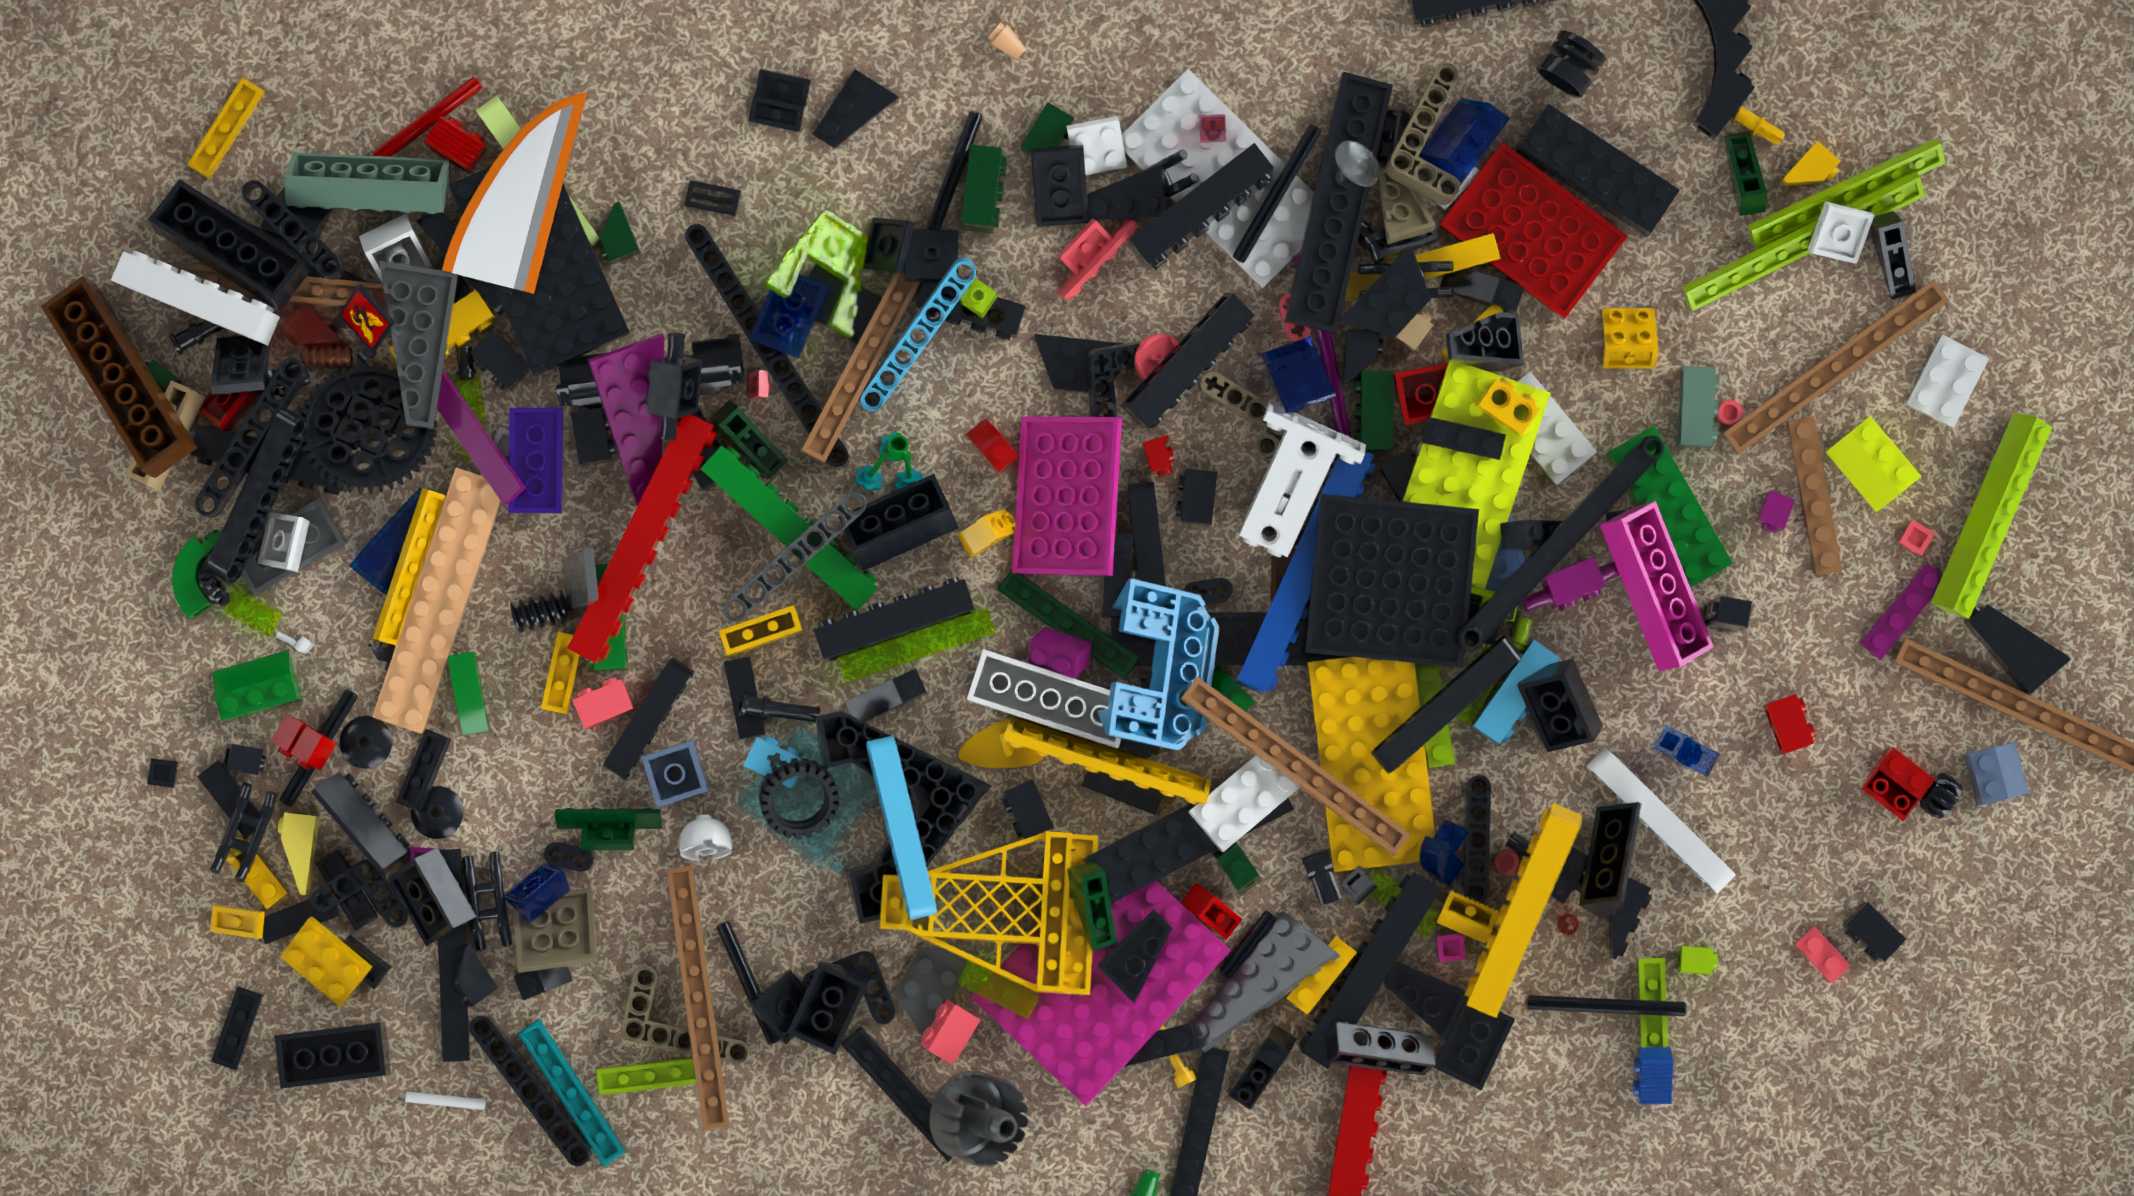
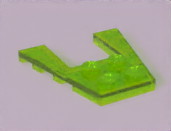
[763,209,868,339]

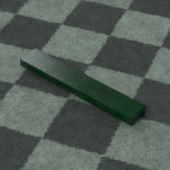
[997,569,1140,680]

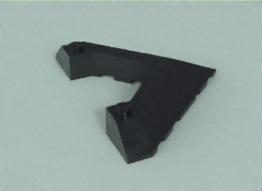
[816,711,992,924]

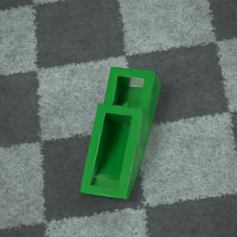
[447,652,489,735]

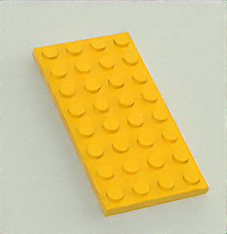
[1307,657,1438,872]

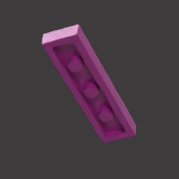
[1859,563,1943,660]

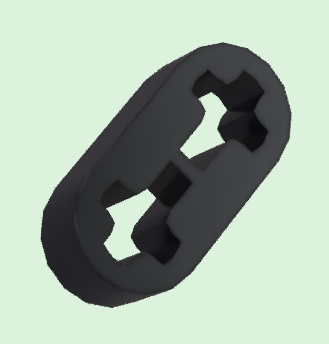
[1184,578,1233,604]
[544,842,594,872]

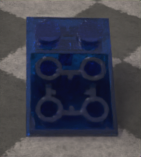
[1261,337,1336,413]

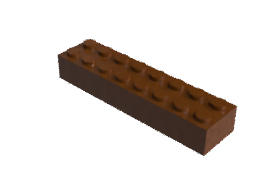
[41,276,197,478]

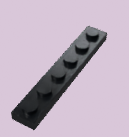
[1170,1048,1230,1196]

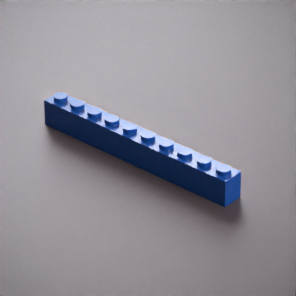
[1236,451,1375,696]

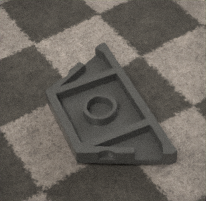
[894,947,979,1036]

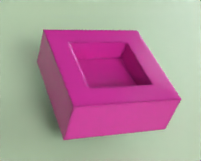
[1436,933,1466,962]

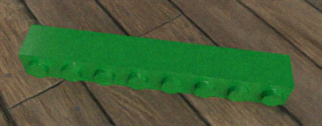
[701,445,878,610]

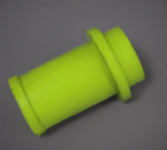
[1510,617,1533,652]

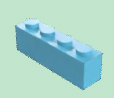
[1472,640,1560,745]

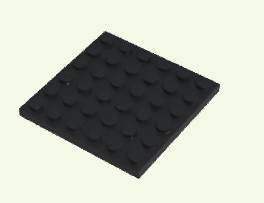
[1304,494,1479,668]

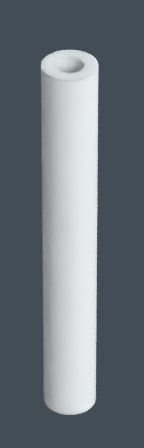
[405,1092,486,1110]

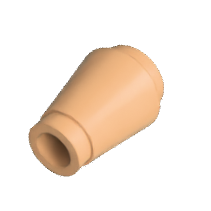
[987,22,1026,60]

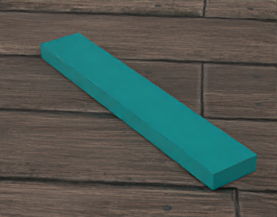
[517,1019,626,1167]

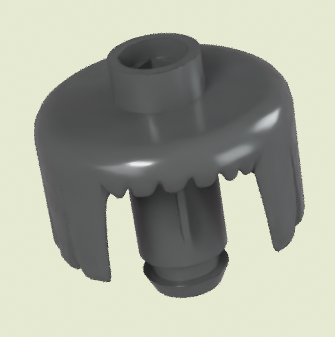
[930,1070,1028,1167]

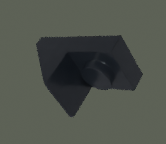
[514,966,573,1000]

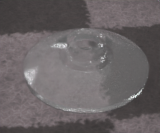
[1335,141,1380,187]

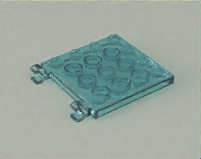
[736,721,881,874]

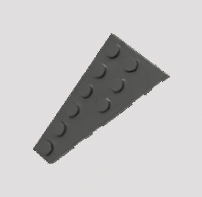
[379,261,458,429]
[1193,911,1340,1053]

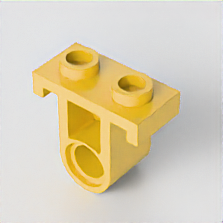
[957,509,1015,558]

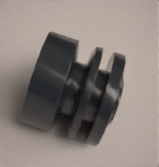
[1536,30,1606,98]

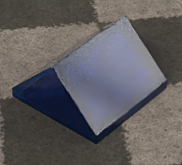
[503,863,570,924]

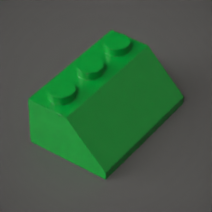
[212,650,303,722]

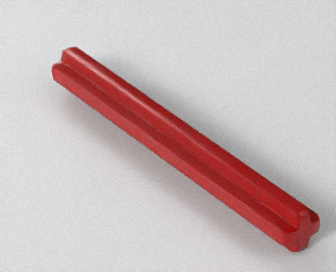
[372,77,482,157]

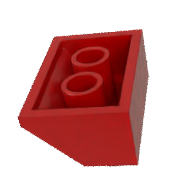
[1393,363,1448,425]

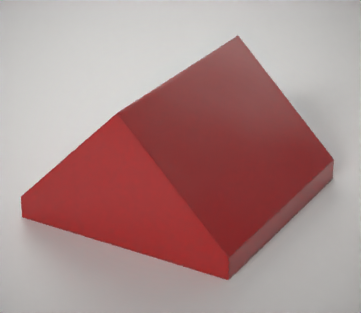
[199,390,260,432]

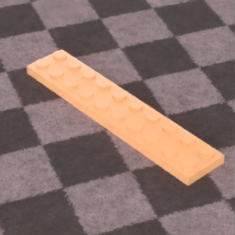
[372,468,501,734]

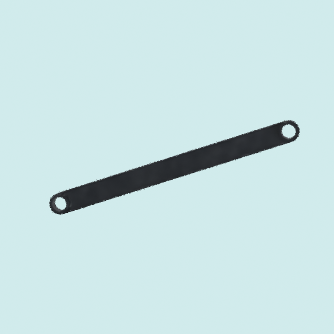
[1457,435,1664,650]

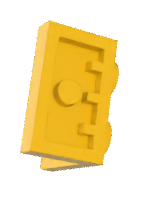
[1602,308,1659,369]

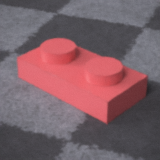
[1795,926,1851,983]

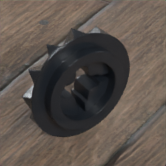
[198,569,230,606]

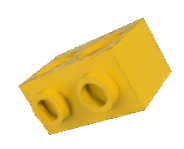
[1475,378,1540,436]

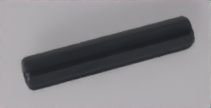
[1219,911,1276,978]

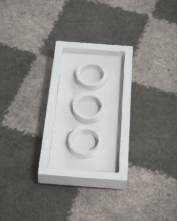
[1518,372,1597,486]
[1188,755,1300,852]

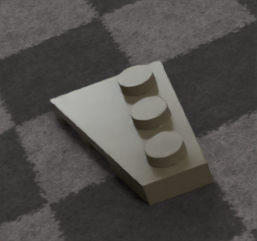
[1377,163,1436,244]

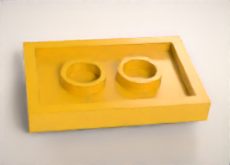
[280,916,372,1007]

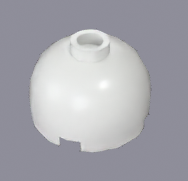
[679,815,732,861]

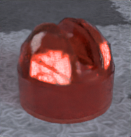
[1557,913,1580,935]

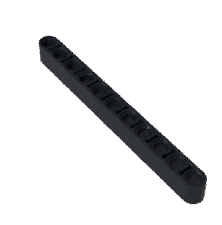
[685,224,850,470]

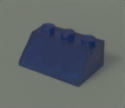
[1419,98,1510,186]

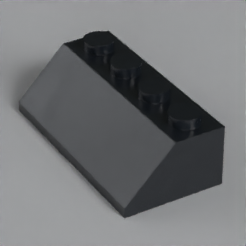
[310,772,410,873]
[1579,802,1641,917]

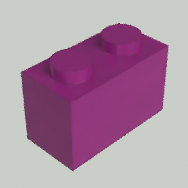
[1028,627,1091,679]

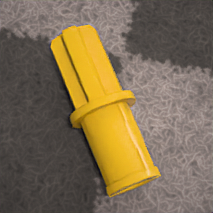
[1733,106,1785,145]

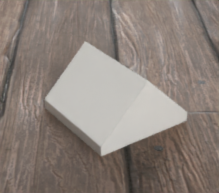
[258,512,310,572]

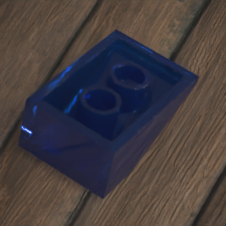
[750,266,830,359]

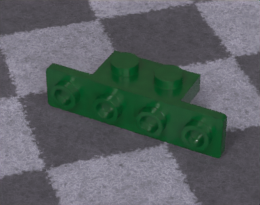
[555,808,662,850]

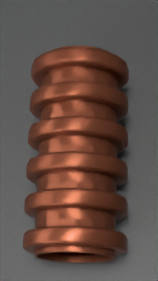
[302,343,353,368]

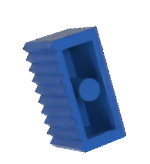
[1632,1046,1674,1105]

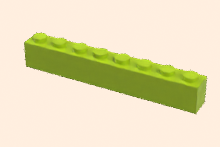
[1931,412,2052,619]

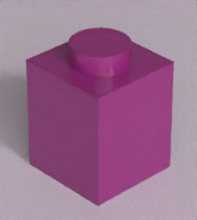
[1756,490,1795,533]

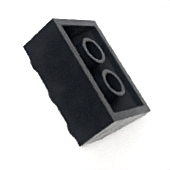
[1517,658,1603,752]
[388,848,476,947]
[787,961,871,1055]

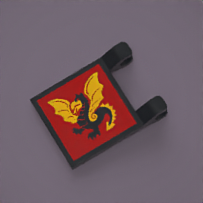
[329,284,396,363]

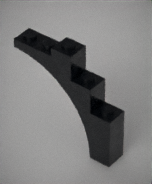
[1693,0,1755,140]

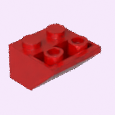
[1861,747,1936,821]

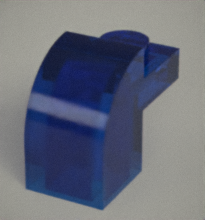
[1653,725,1720,777]
[1419,819,1469,886]

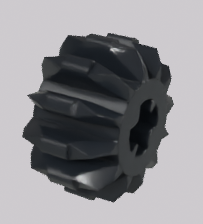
[1920,773,1962,819]

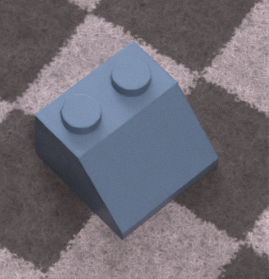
[1964,742,2029,806]

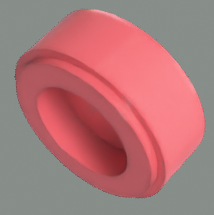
[1716,400,1743,427]
[1493,849,1520,876]

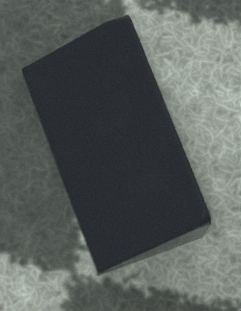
[1376,110,1411,164]

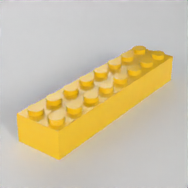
[1465,803,1582,1018]

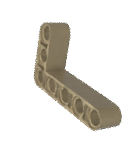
[1386,63,1460,205]
[622,966,751,1064]

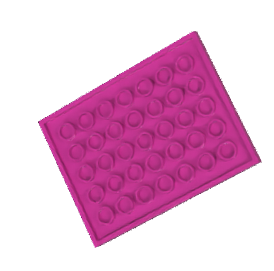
[971,881,1231,1107]

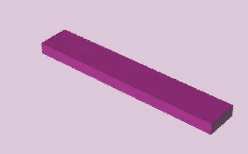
[437,369,526,505]

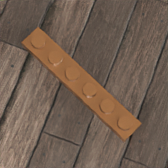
[1787,416,1842,576]

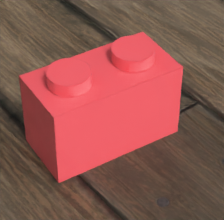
[572,677,635,730]
[920,999,981,1065]

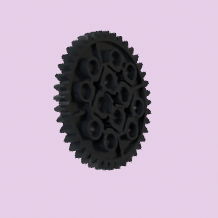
[300,363,438,494]

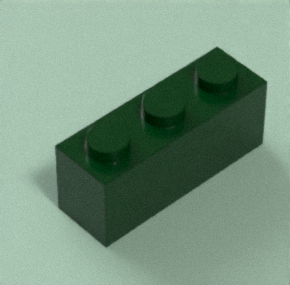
[1355,371,1393,452]

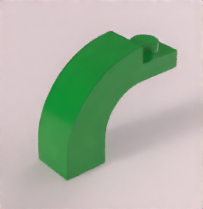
[172,529,223,620]

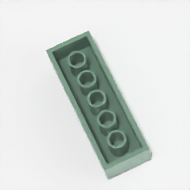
[284,152,451,214]

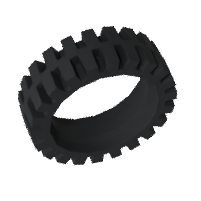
[759,758,839,839]

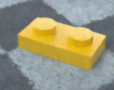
[210,904,265,939]

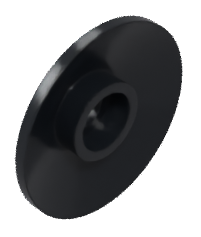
[340,716,392,769]
[411,786,464,839]

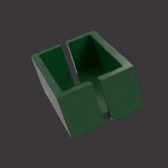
[961,144,1007,234]

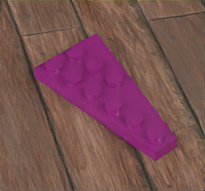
[588,333,664,506]

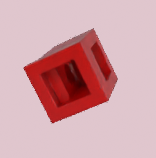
[1142,435,1175,477]

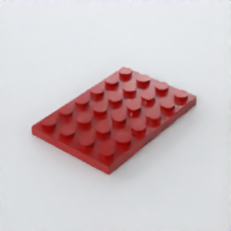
[1439,142,1628,320]

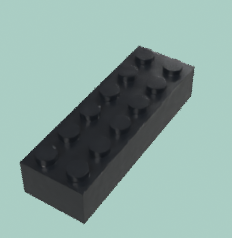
[1517,104,1680,238]
[1129,143,1274,271]
[148,179,311,312]
[813,577,976,663]

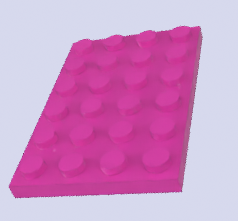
[1012,417,1122,576]

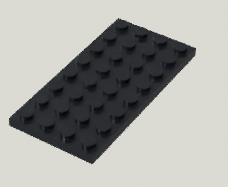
[449,166,631,376]

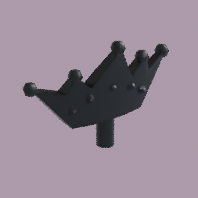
[368,642,396,671]

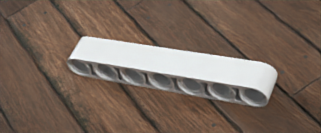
[1586,748,1735,894]

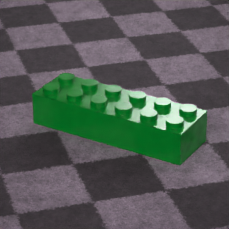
[1605,426,1733,587]

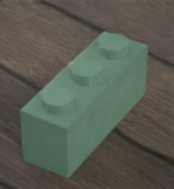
[1678,366,1720,448]

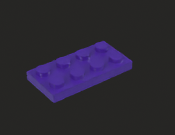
[509,408,564,514]

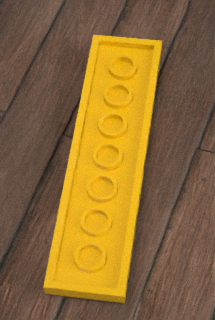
[1003,715,1212,805]

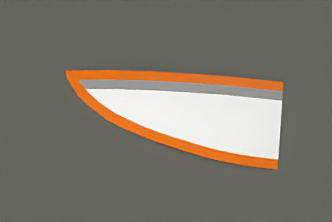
[442,93,588,294]

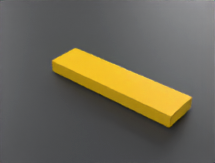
[187,78,265,180]

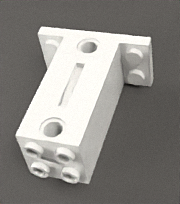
[1239,401,1366,557]

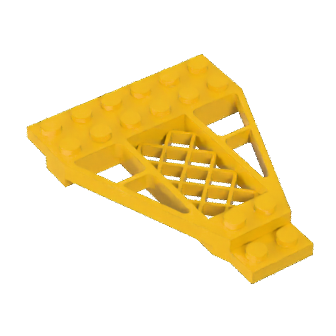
[880,831,1098,995]

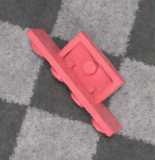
[1056,218,1139,300]

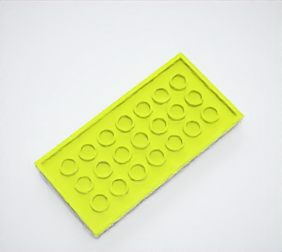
[1402,361,1551,589]

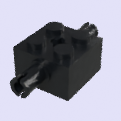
[645,332,702,440]
[1505,831,1588,904]

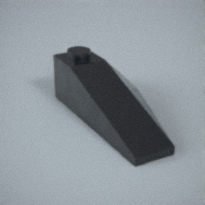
[1446,312,1524,371]

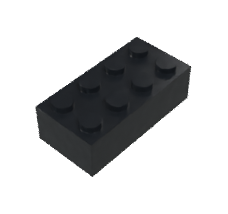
[838,474,959,571]
[274,1022,391,1089]

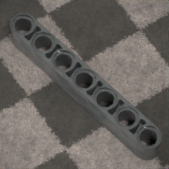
[723,491,867,622]

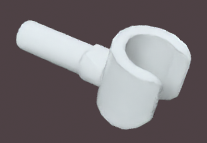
[276,632,314,654]

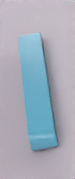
[861,257,976,411]
[866,736,937,920]

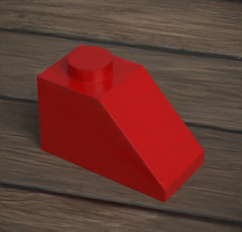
[966,418,1019,475]
[1180,883,1243,940]

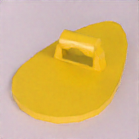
[959,717,1045,768]

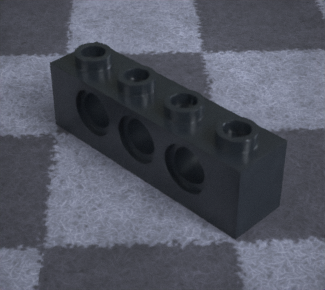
[916,282,1026,341]
[1325,1021,1435,1076]

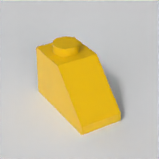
[1780,140,1841,187]

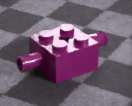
[1522,557,1620,613]

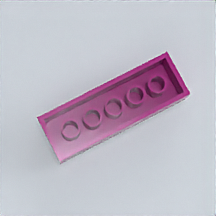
[1600,501,1714,671]

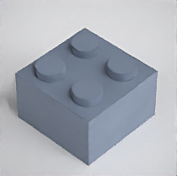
[641,740,710,808]

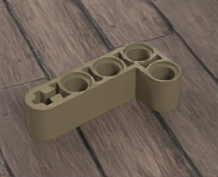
[1200,372,1285,460]

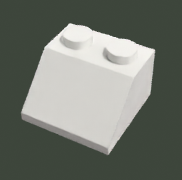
[359,214,433,284]

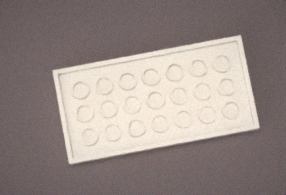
[1122,69,1314,289]

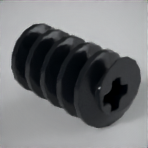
[510,590,568,633]

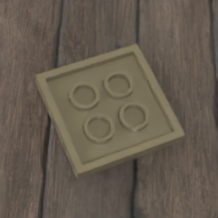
[513,887,598,973]

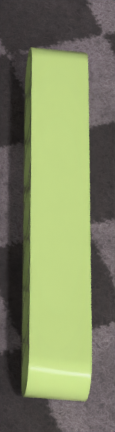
[476,95,601,246]

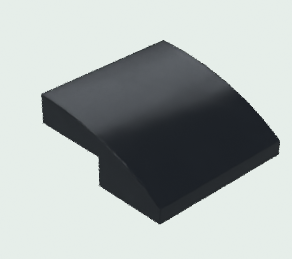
[748,68,812,132]

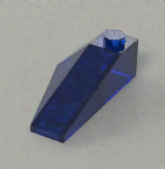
[349,487,422,596]

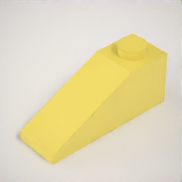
[278,812,320,895]

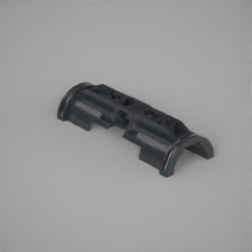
[556,333,745,409]

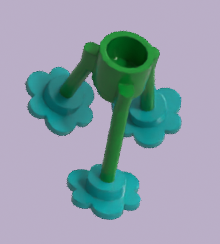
[855,432,923,491]

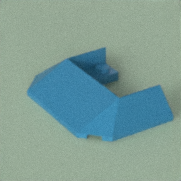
[1098,578,1219,751]

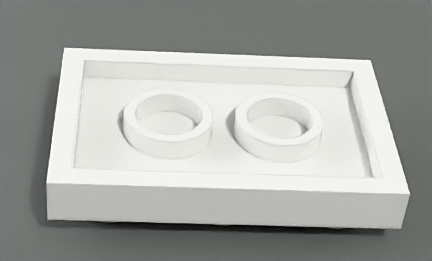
[1906,334,1989,429]

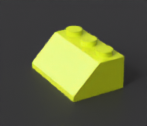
[1825,416,1921,512]

